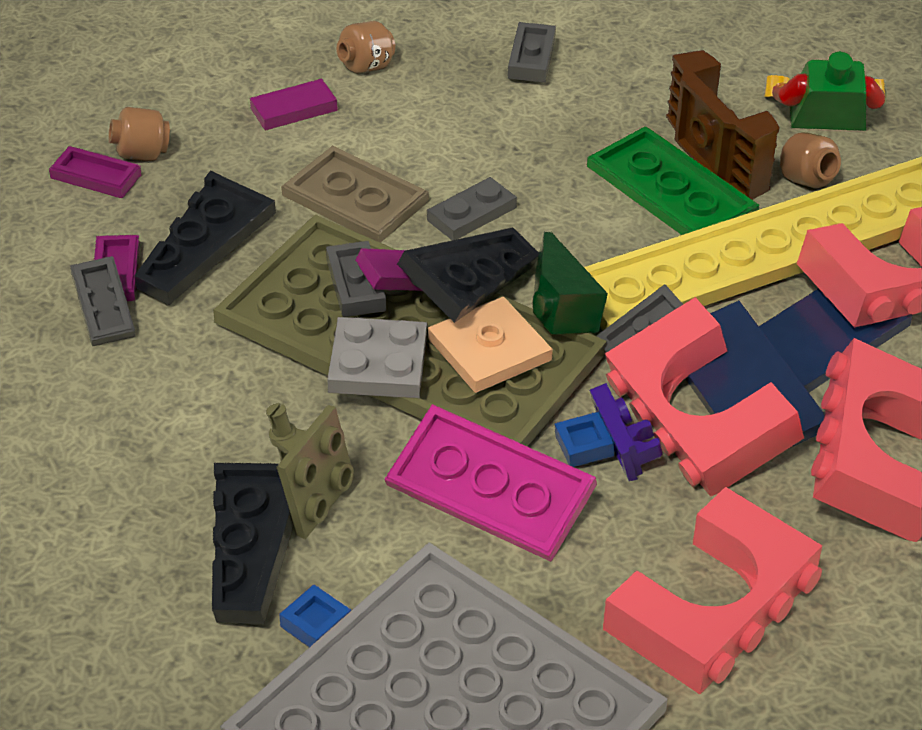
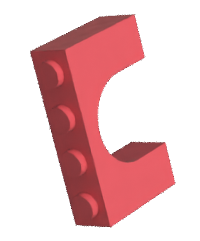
[797,207,922,328]
[605,297,804,497]
[811,338,922,542]
[603,487,822,694]

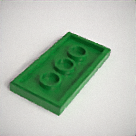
[587,126,759,235]

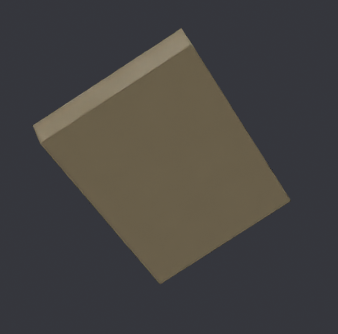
[281,146,429,243]

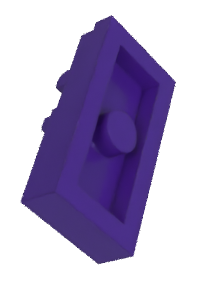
[589,383,663,481]

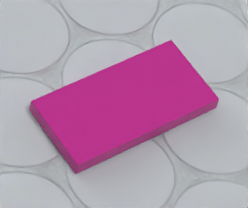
[384,404,597,562]

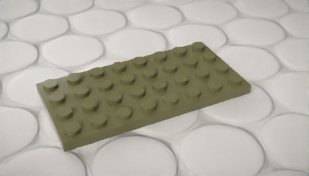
[213,215,607,447]

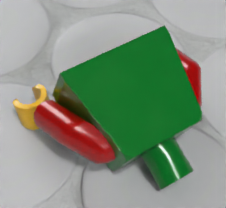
[765,51,885,131]

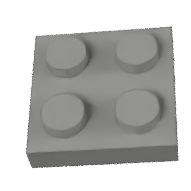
[327,317,427,398]

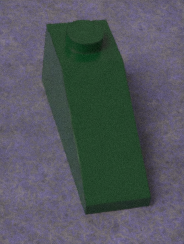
[532,232,608,334]

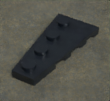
[134,170,276,305]
[397,227,539,323]
[212,463,294,624]

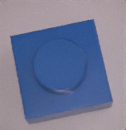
[554,412,614,467]
[279,584,351,647]

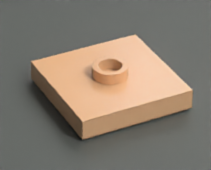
[428,296,553,393]

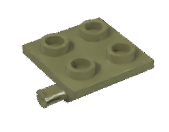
[266,403,354,539]

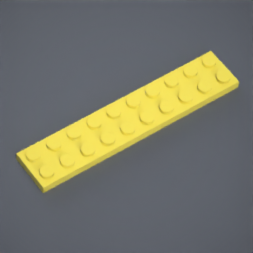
[584,157,922,331]

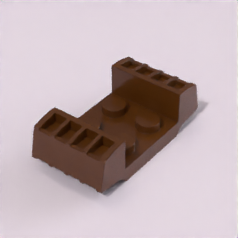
[666,50,780,200]

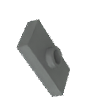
[70,256,135,346]

